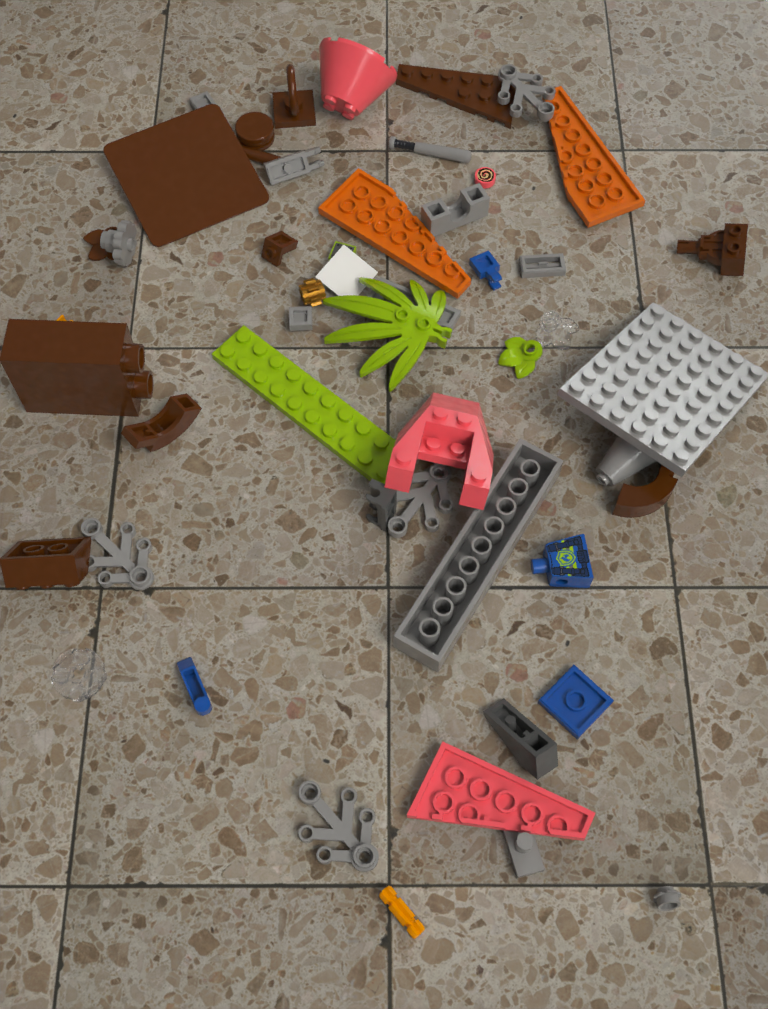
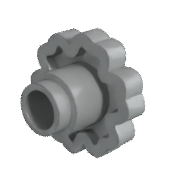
[100,220,137,267]

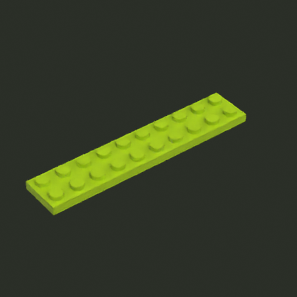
[212,325,396,484]

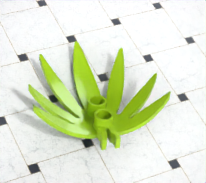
[323,277,453,392]

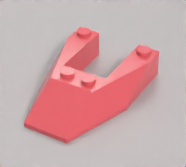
[384,392,494,510]

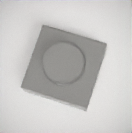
[289,306,313,331]

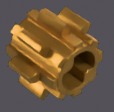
[299,278,326,307]

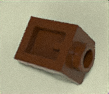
[261,231,298,267]

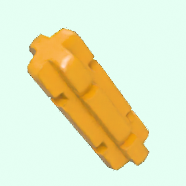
[379,886,425,939]

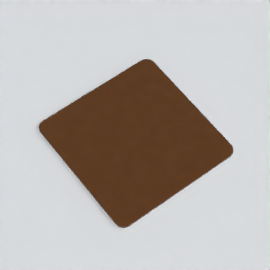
[103,104,269,247]

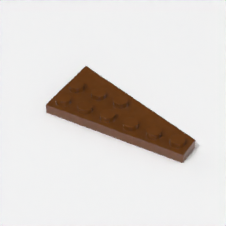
[396,64,516,129]

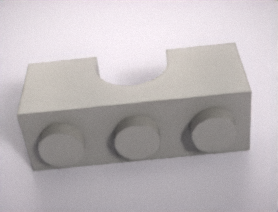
[421,183,490,237]

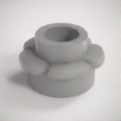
[653,886,681,911]

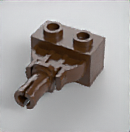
[677,223,748,276]

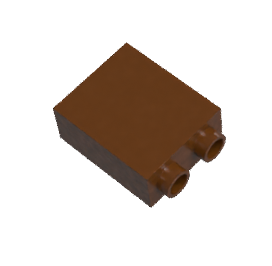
[0,319,154,417]

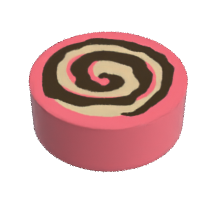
[474,167,496,189]

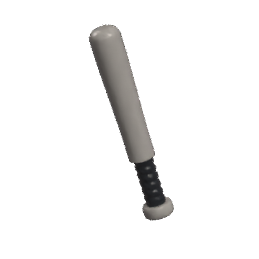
[389,136,472,163]

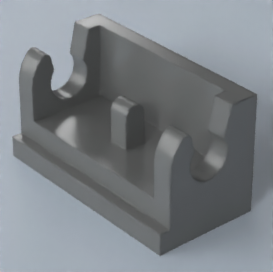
[365,479,397,532]

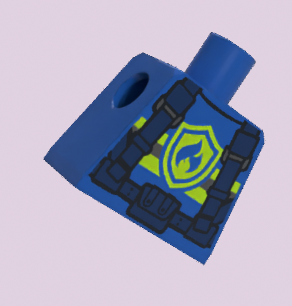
[531,534,594,588]

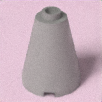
[596,436,656,487]

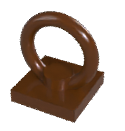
[272,64,316,129]

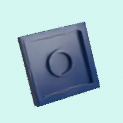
[538,665,614,740]

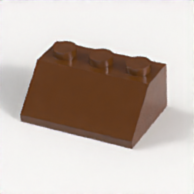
[0,536,91,590]

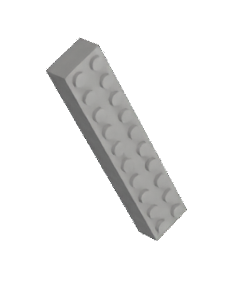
[393,438,564,672]

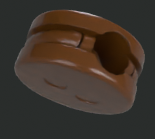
[235,112,275,151]

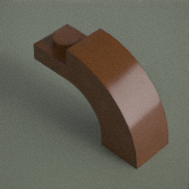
[121,393,202,452]
[612,464,678,518]

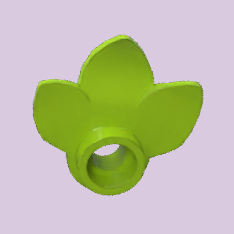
[498,337,543,379]

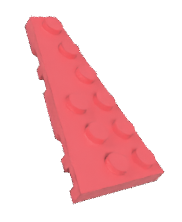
[407,741,595,841]

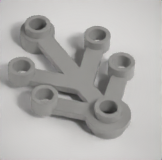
[497,64,556,122]
[388,463,453,538]
[81,518,154,590]
[298,781,379,872]

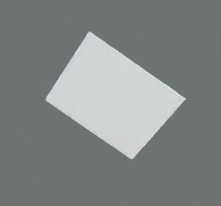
[315,245,378,296]

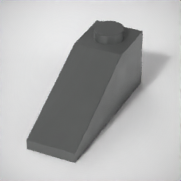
[483,698,558,780]

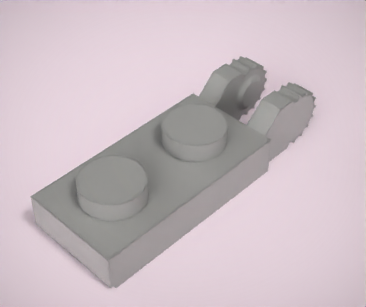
[263,147,325,185]

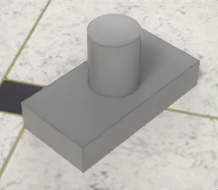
[502,830,545,879]

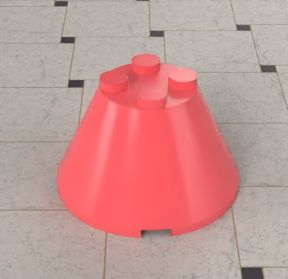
[319,37,397,120]

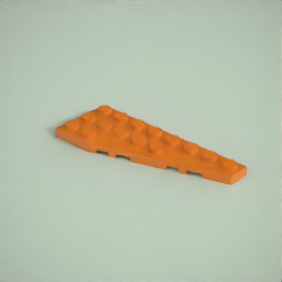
[542,86,645,228]
[318,168,471,299]

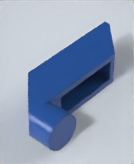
[177,657,213,716]

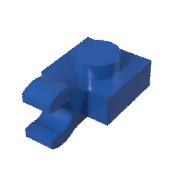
[469,250,502,291]

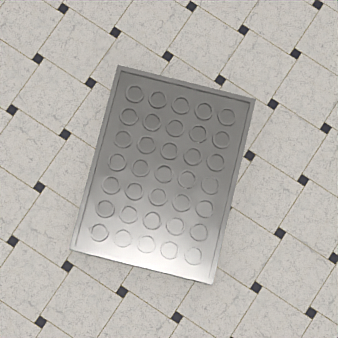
[557,302,768,478]

